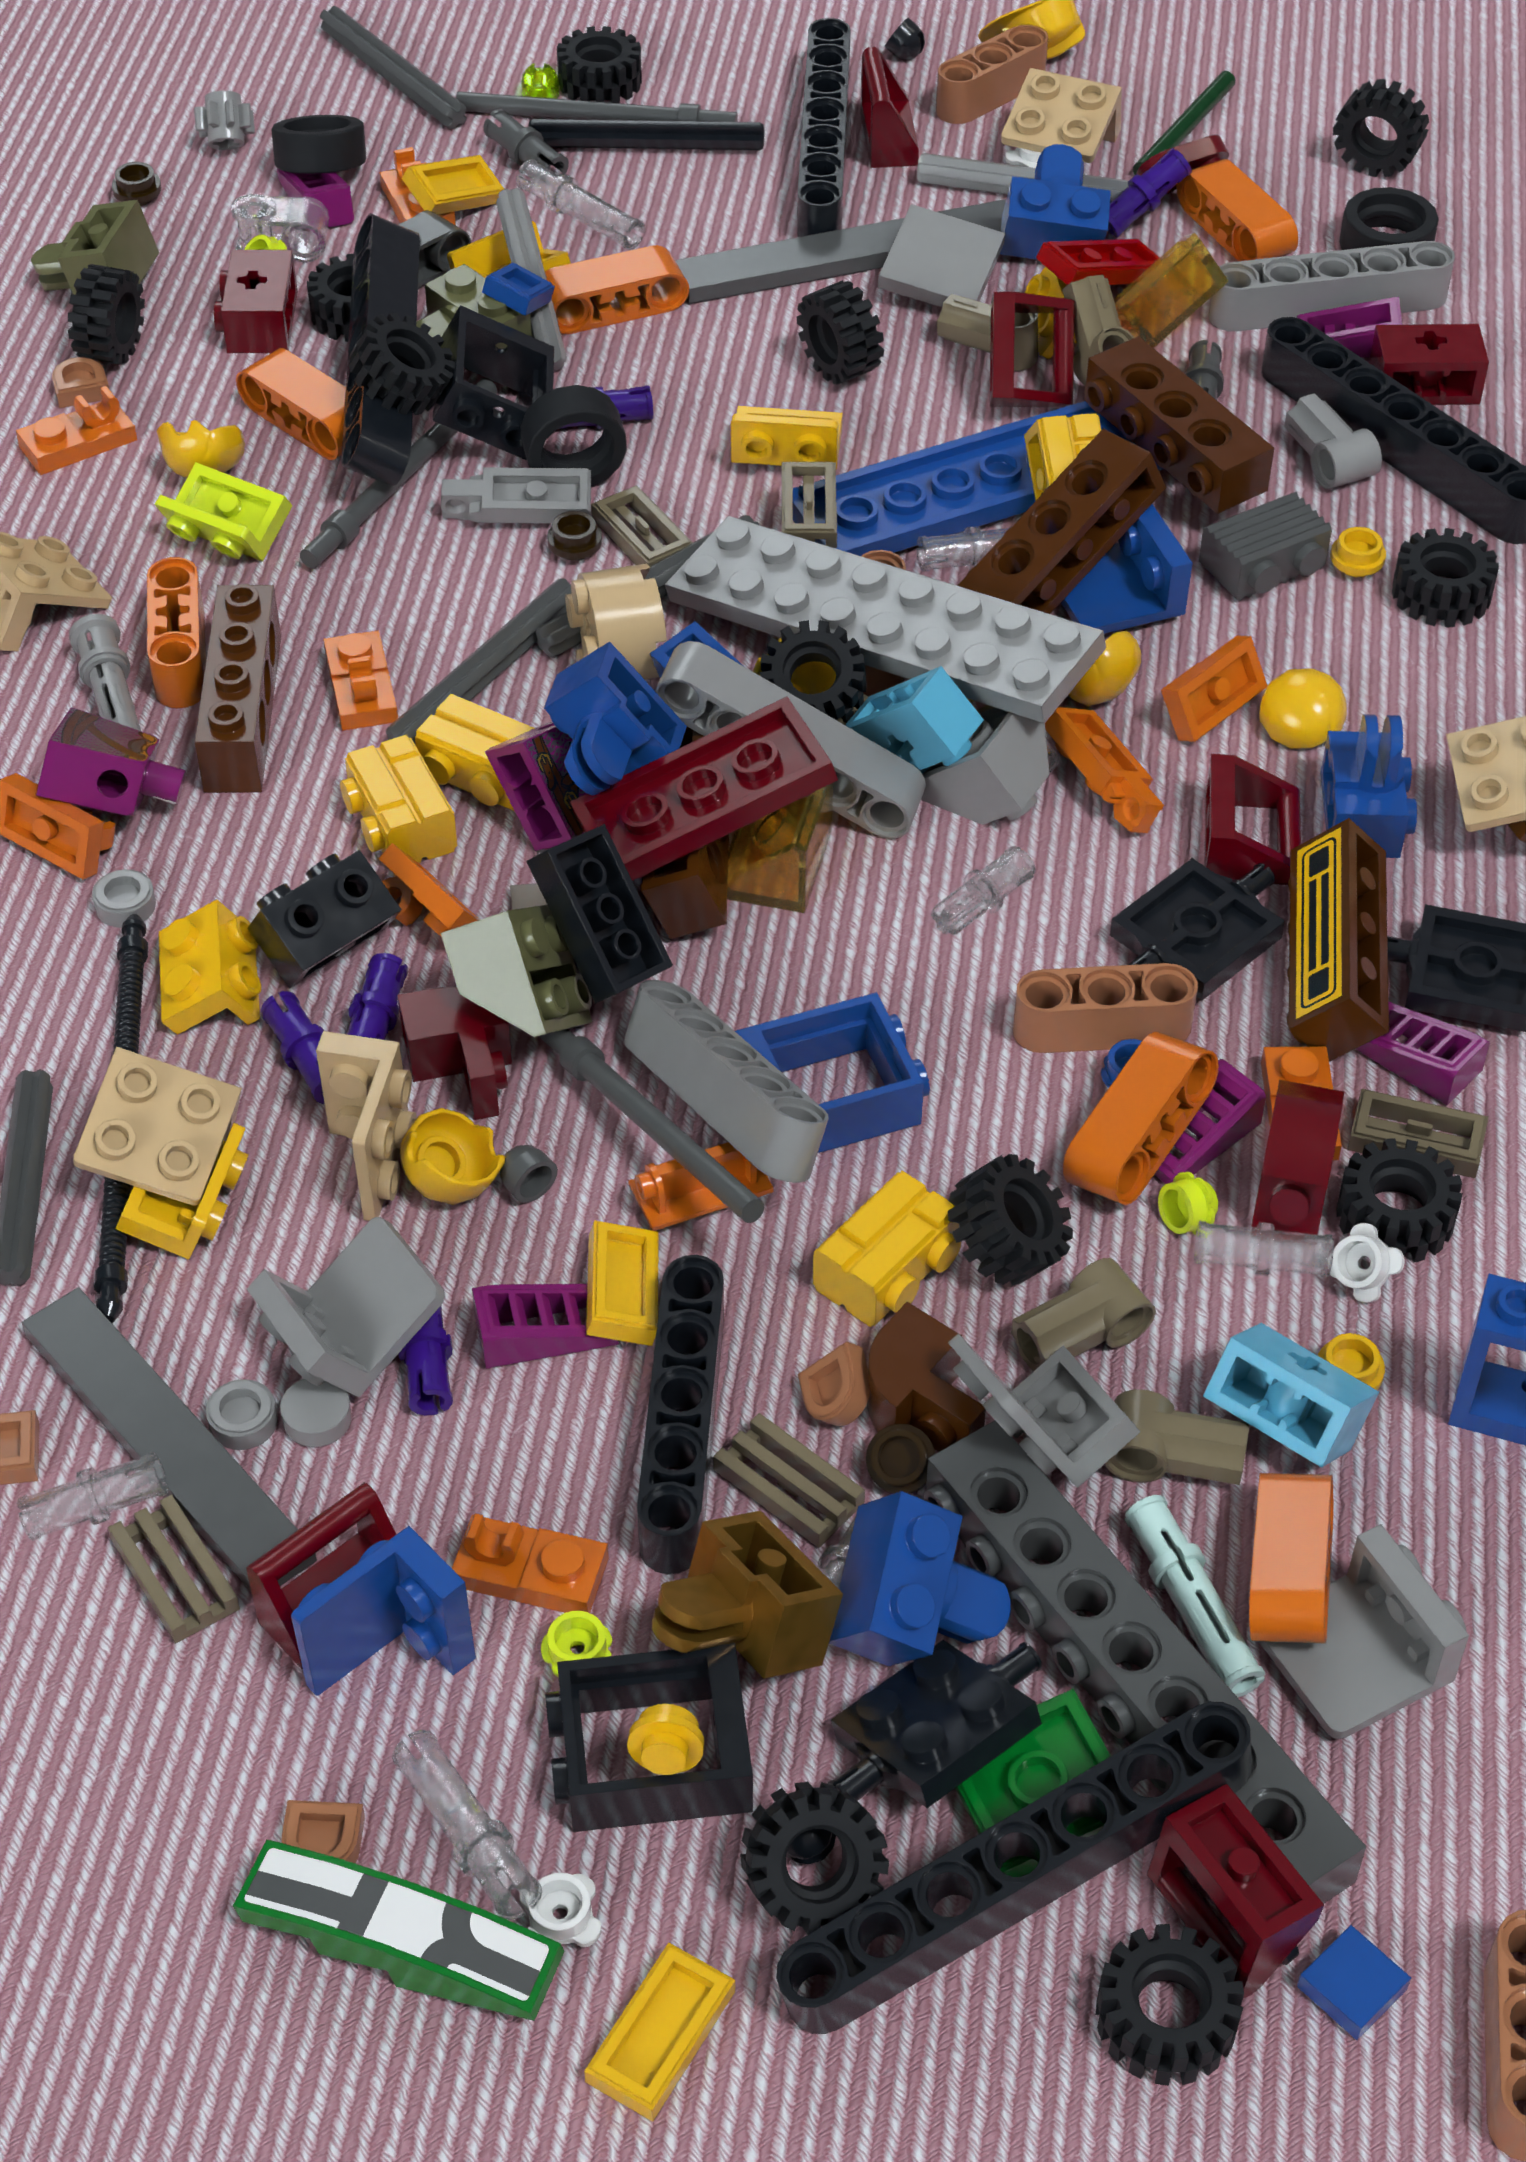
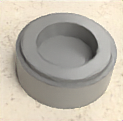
[92,869,156,928]
[206,1379,278,1450]
[280,1379,352,1447]

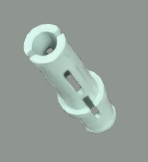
[1124,1495,1266,1697]

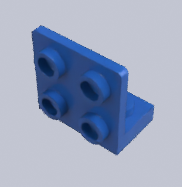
[1061,504,1193,634]
[291,1526,476,1696]

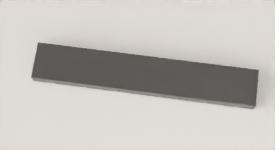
[21,1287,317,1592]

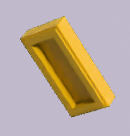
[401,155,504,214]
[586,1220,658,1346]
[584,1942,735,2122]

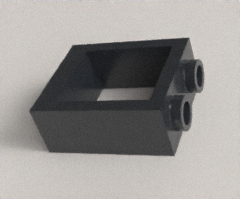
[433,305,554,460]
[545,1643,753,1832]

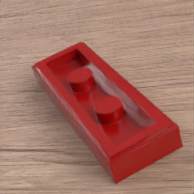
[1036,239,1169,285]

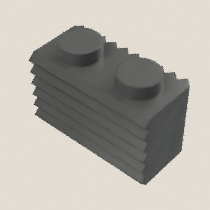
[1199,491,1332,601]

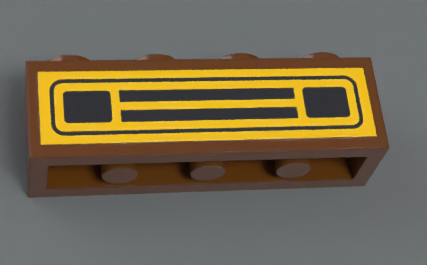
[1287,818,1389,1062]

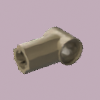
[1062,275,1134,385]
[937,294,1038,371]
[1011,1258,1156,1371]
[1105,1389,1249,1485]

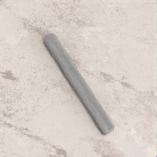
[917,153,1151,213]

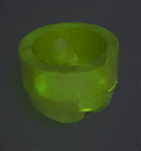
[521,63,559,99]

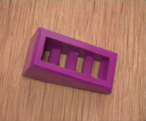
[277,169,354,231]
[1297,297,1403,358]
[1356,1002,1490,1105]
[1154,1059,1266,1184]
[472,1284,619,1369]

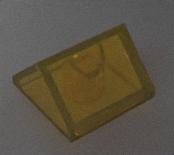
[1114,233,1229,348]
[727,783,833,913]

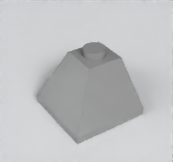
[921,705,1049,825]

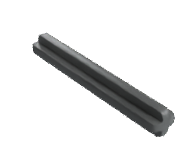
[0,1069,53,1286]

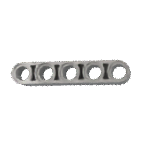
[1208,241,1455,331]
[655,641,926,839]
[624,980,828,1183]

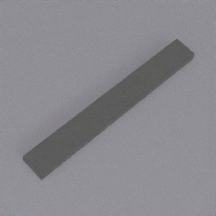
[675,199,1006,304]

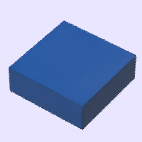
[482,262,555,316]
[1297,1925,1411,2040]

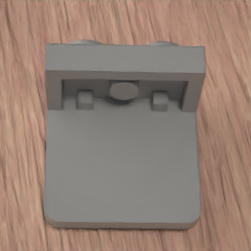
[247,1217,445,1397]
[948,1333,1141,1488]
[1258,1524,1469,1739]

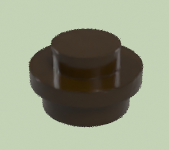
[112,162,162,206]
[547,511,602,561]
[866,1424,936,1494]

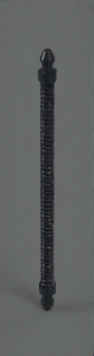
[93,914,148,1323]

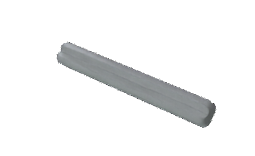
[496,188,567,371]

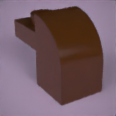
[867,1302,986,1452]

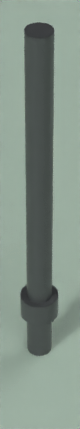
[456,91,738,122]
[300,378,497,569]
[540,1029,764,1223]

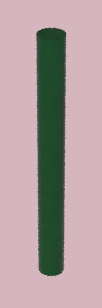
[1133,71,1236,175]

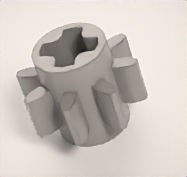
[194,91,255,150]

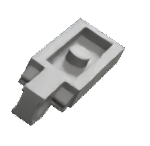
[441,467,591,523]

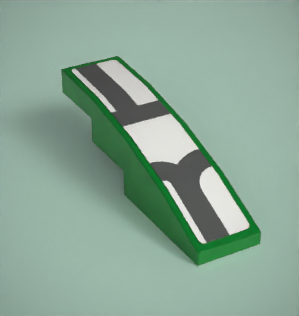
[233,1839,565,2021]

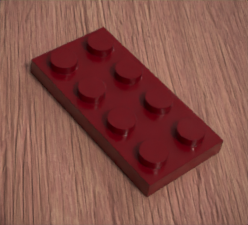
[570,696,838,881]

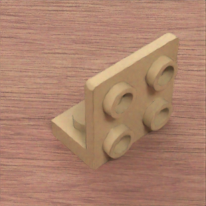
[1001,68,1122,163]
[0,532,112,651]
[1446,716,1526,832]
[316,1031,417,1221]
[73,1046,242,1205]

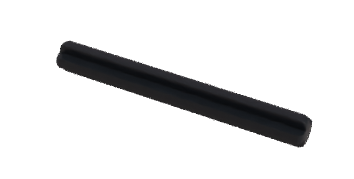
[528,119,765,150]

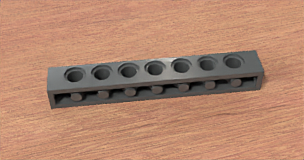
[924,1420,1366,1904]

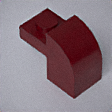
[397,987,512,1120]
[1251,1080,1344,1239]

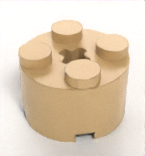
[565,563,667,680]

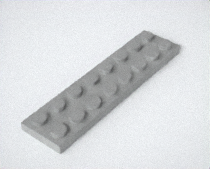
[665,516,1106,724]

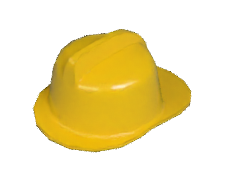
[978,0,1085,60]

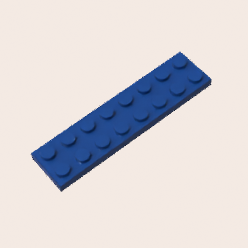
[793,401,1164,556]

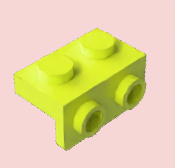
[154,462,292,562]

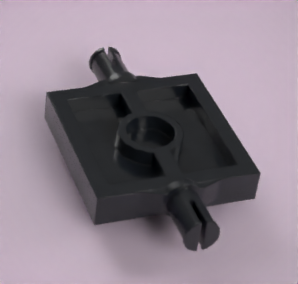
[1110,858,1285,1000]
[1387,904,1526,1032]
[828,1640,1042,1808]

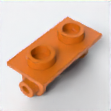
[628,1142,774,1231]

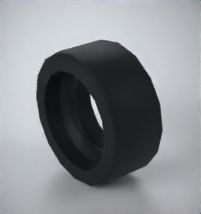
[271,115,366,174]
[1339,187,1439,250]
[520,385,627,487]

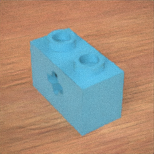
[845,666,984,774]
[1203,1323,1379,1468]

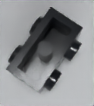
[247,850,402,989]

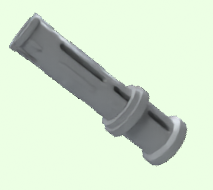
[69,614,141,731]

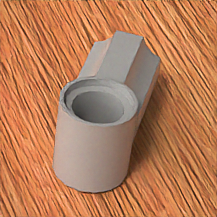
[1284,393,1382,489]

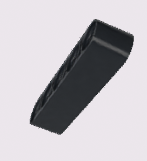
[637,1255,724,1575]

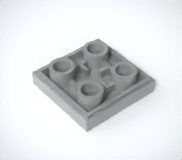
[877,204,1006,307]

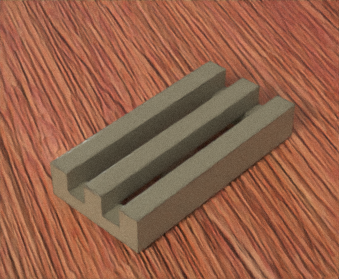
[781,462,837,548]
[591,485,693,567]
[1347,1089,1489,1178]
[713,1413,865,1548]
[108,1494,240,1644]

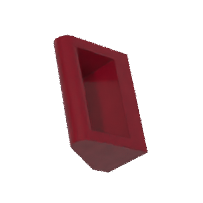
[860,47,919,168]
[989,292,1075,407]
[1204,754,1301,885]
[246,1482,397,1669]
[1147,1784,1324,1998]

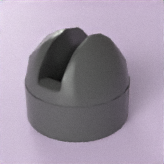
[500,1145,558,1203]

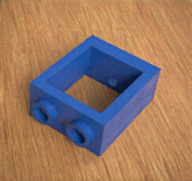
[735,992,930,1153]
[1448,1273,1526,1446]

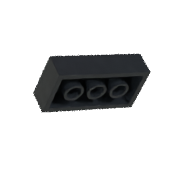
[526,824,673,1004]

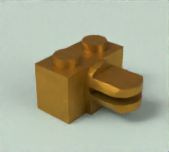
[652,1510,843,1679]

